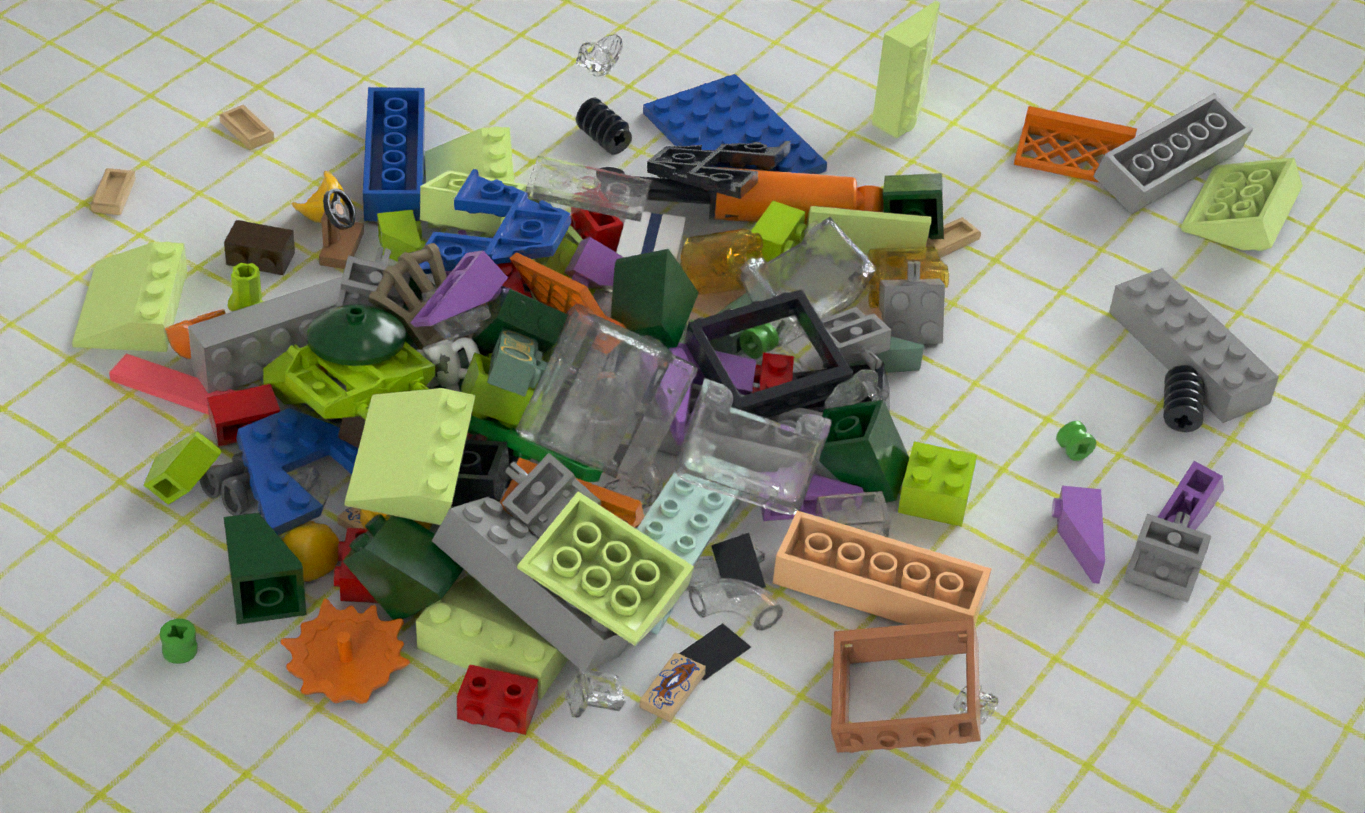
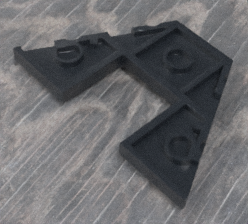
[647,141,791,199]

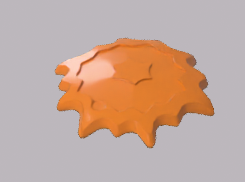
[280,598,410,704]

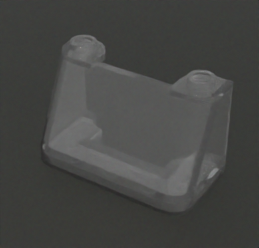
[740,217,877,349]
[675,378,832,515]

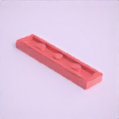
[109,353,234,415]

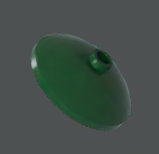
[307,304,405,366]

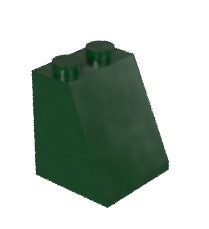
[883,173,944,239]
[610,249,699,356]
[472,286,568,355]
[809,400,909,505]
[223,513,307,625]
[343,514,464,620]

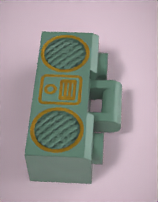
[487,327,549,397]

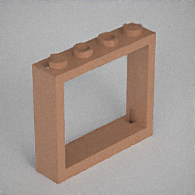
[831,619,981,753]

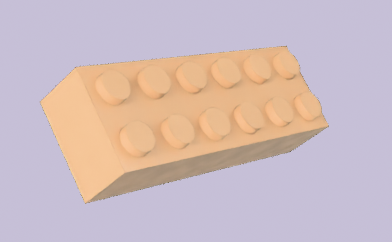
[773,510,991,637]

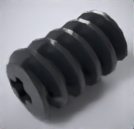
[575,97,632,155]
[1163,365,1204,432]

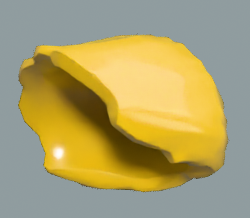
[292,171,345,223]
[281,521,339,582]

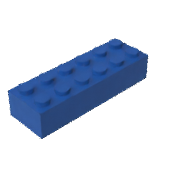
[363,87,425,222]

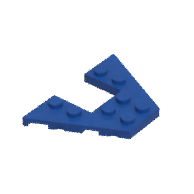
[419,169,571,274]
[236,408,358,535]

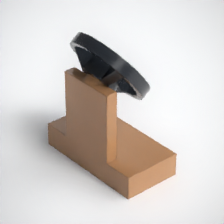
[319,188,364,269]

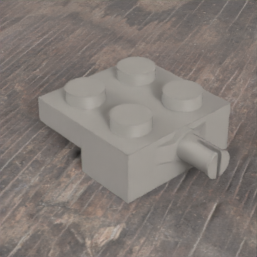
[336,247,410,310]
[879,261,945,344]
[804,307,891,370]
[502,453,601,539]
[1124,512,1211,602]

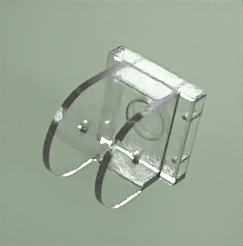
[516,304,698,488]

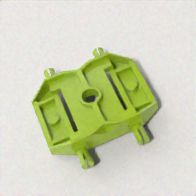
[285,342,435,421]

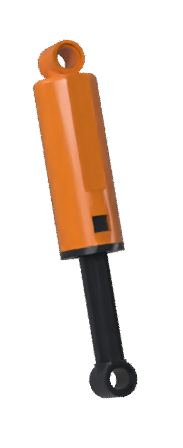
[595,167,884,225]

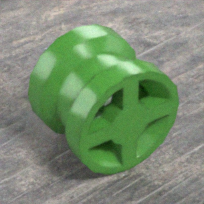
[740,323,779,359]
[1056,421,1097,461]
[159,619,198,664]

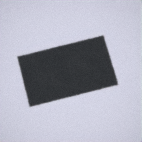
[711,533,766,600]
[679,623,751,681]

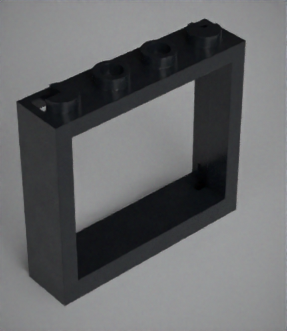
[685,289,853,429]

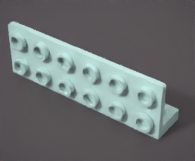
[637,450,748,635]

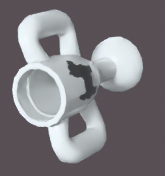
[416,337,480,392]

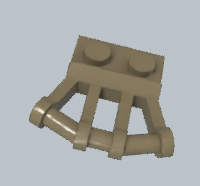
[368,243,470,350]

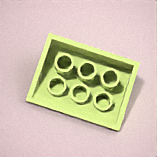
[872,1,940,138]
[425,126,514,228]
[1181,158,1303,251]
[804,206,931,265]
[72,242,187,352]
[344,388,475,525]
[517,492,694,646]
[416,575,568,700]

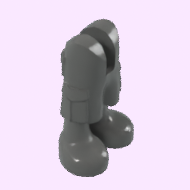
[199,452,251,516]

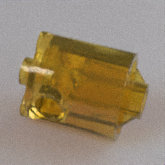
[680,229,768,295]
[864,247,949,308]

